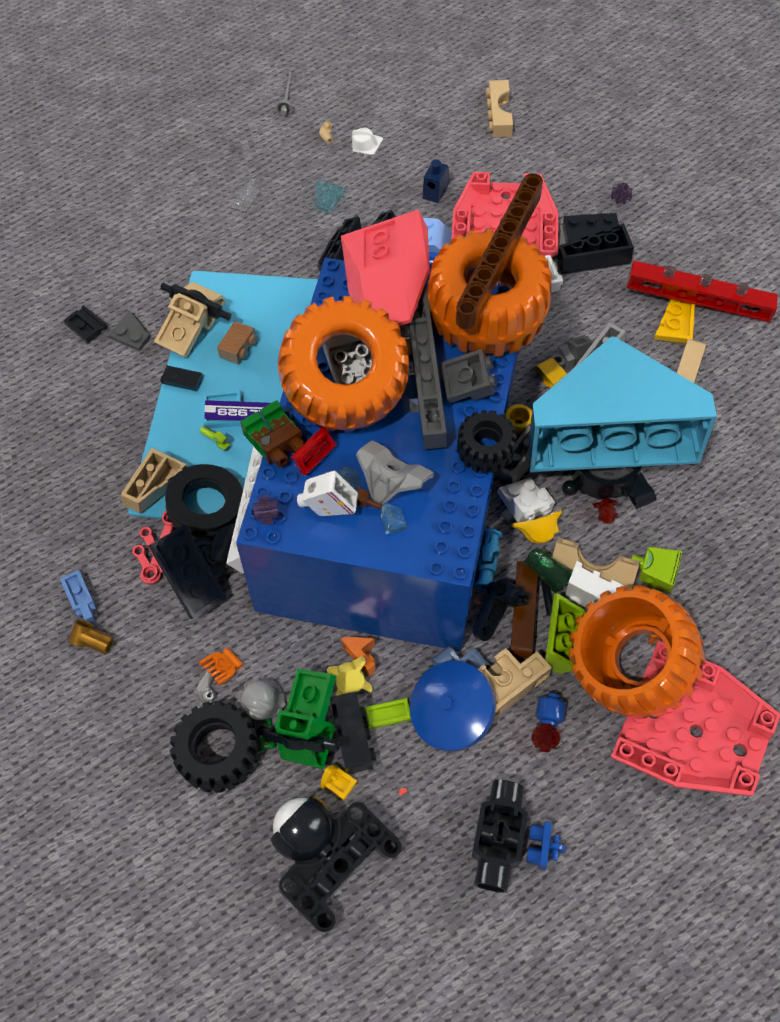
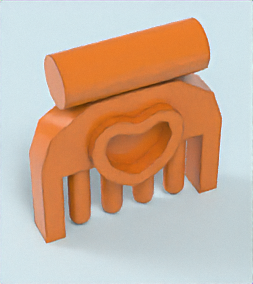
[199,648,244,686]

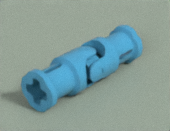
[475,529,502,591]

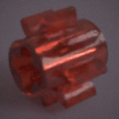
[531,723,560,752]

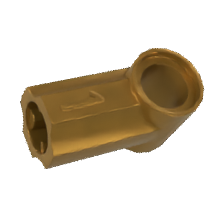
[68,620,114,655]

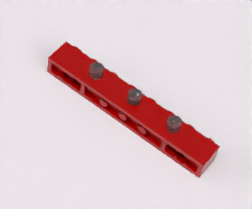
[626,260,778,322]

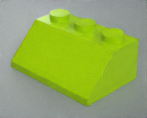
[545,593,585,674]

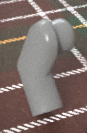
[196,671,215,703]

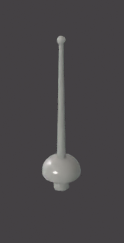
[276,72,292,116]

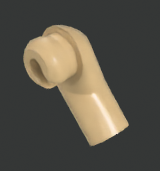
[319,121,333,144]

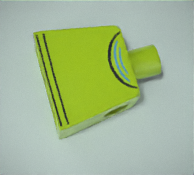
[631,547,682,594]

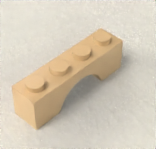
[486,80,513,137]
[550,537,640,589]

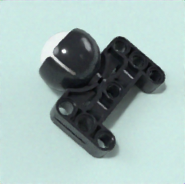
[270,795,402,932]

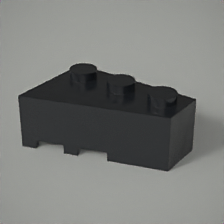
[563,213,619,244]
[330,691,376,774]

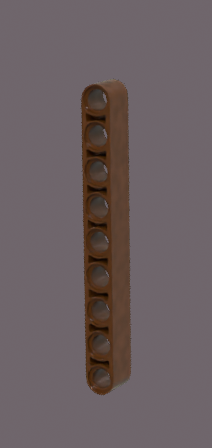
[456,173,543,329]

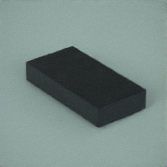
[160,365,203,391]

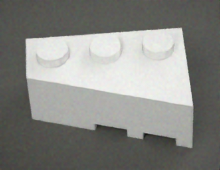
[565,561,624,607]

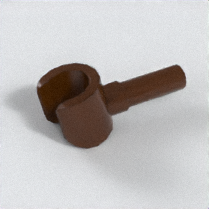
[357,489,387,511]

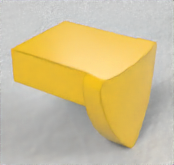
[321,764,357,801]

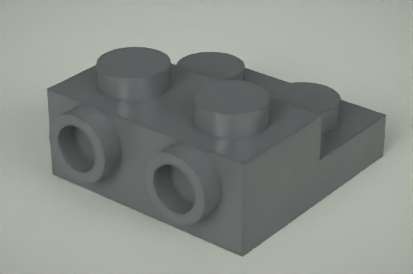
[440,349,497,403]

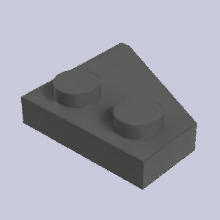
[109,311,150,351]

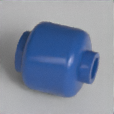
[535,693,567,727]

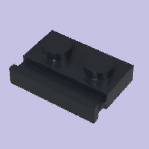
[63,305,108,344]

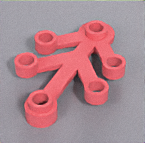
[132,511,175,585]

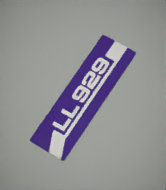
[205,400,271,421]

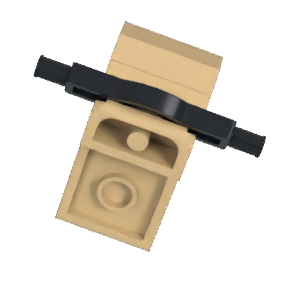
[154,282,232,358]

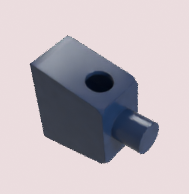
[422,160,450,203]

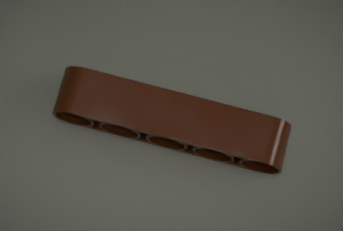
[510,561,538,659]

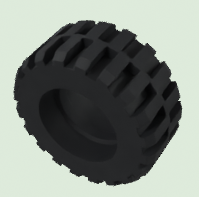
[170,701,261,793]

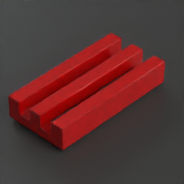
[291,427,336,476]

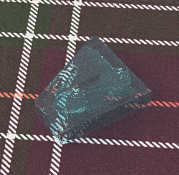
[315,178,346,214]

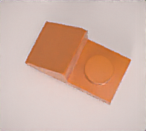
[341,637,376,677]

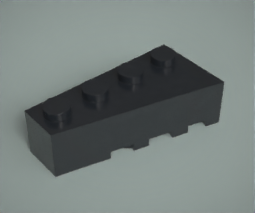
[558,223,634,274]

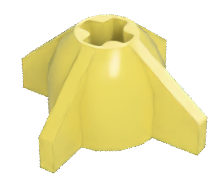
[327,656,373,696]

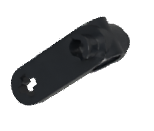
[473,579,530,641]

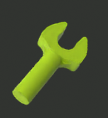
[200,426,230,450]

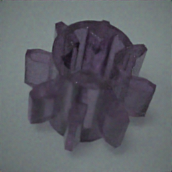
[611,183,633,204]
[253,495,279,526]

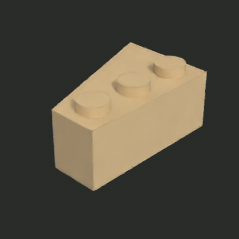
[121,448,187,514]

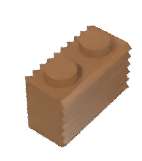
[217,321,257,365]

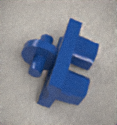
[526,822,566,870]

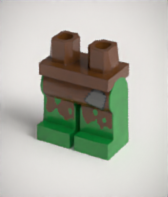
[240,400,305,468]

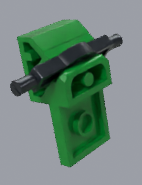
[257,668,340,770]

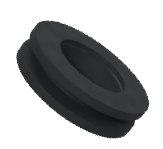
[165,464,243,538]

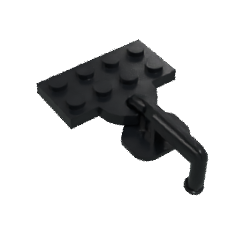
[148,524,235,619]

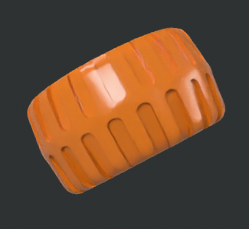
[427,228,552,357]
[278,296,409,433]
[569,585,705,719]

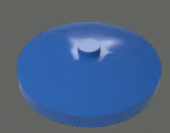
[410,661,496,752]

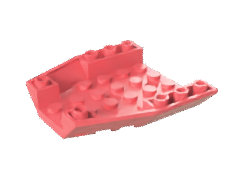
[451,172,558,257]
[611,640,780,797]

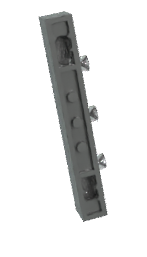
[400,286,447,450]

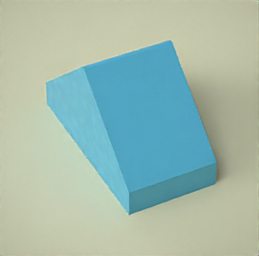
[528,336,717,472]

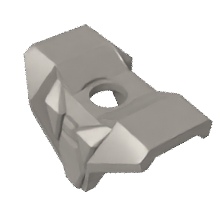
[356,440,434,505]

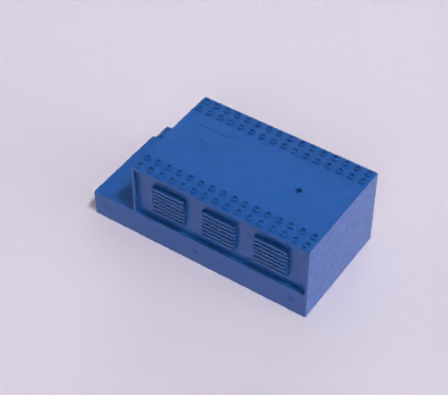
[236,258,519,651]

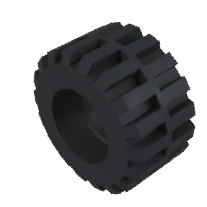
[457,410,517,474]

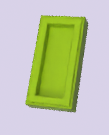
[364,698,411,730]

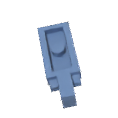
[60,570,96,624]

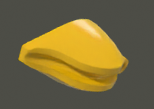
[511,510,562,544]

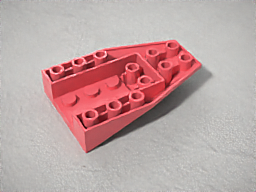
[341,209,430,326]

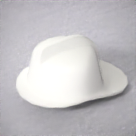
[352,128,383,154]

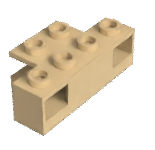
[478,648,552,720]

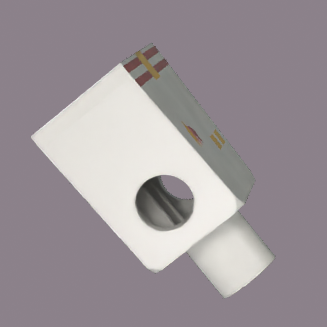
[297,471,358,516]

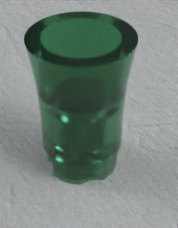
[524,547,573,593]

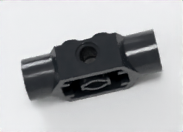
[472,780,528,893]

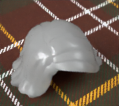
[235,678,286,720]

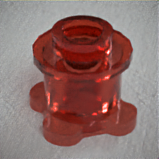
[593,498,618,524]

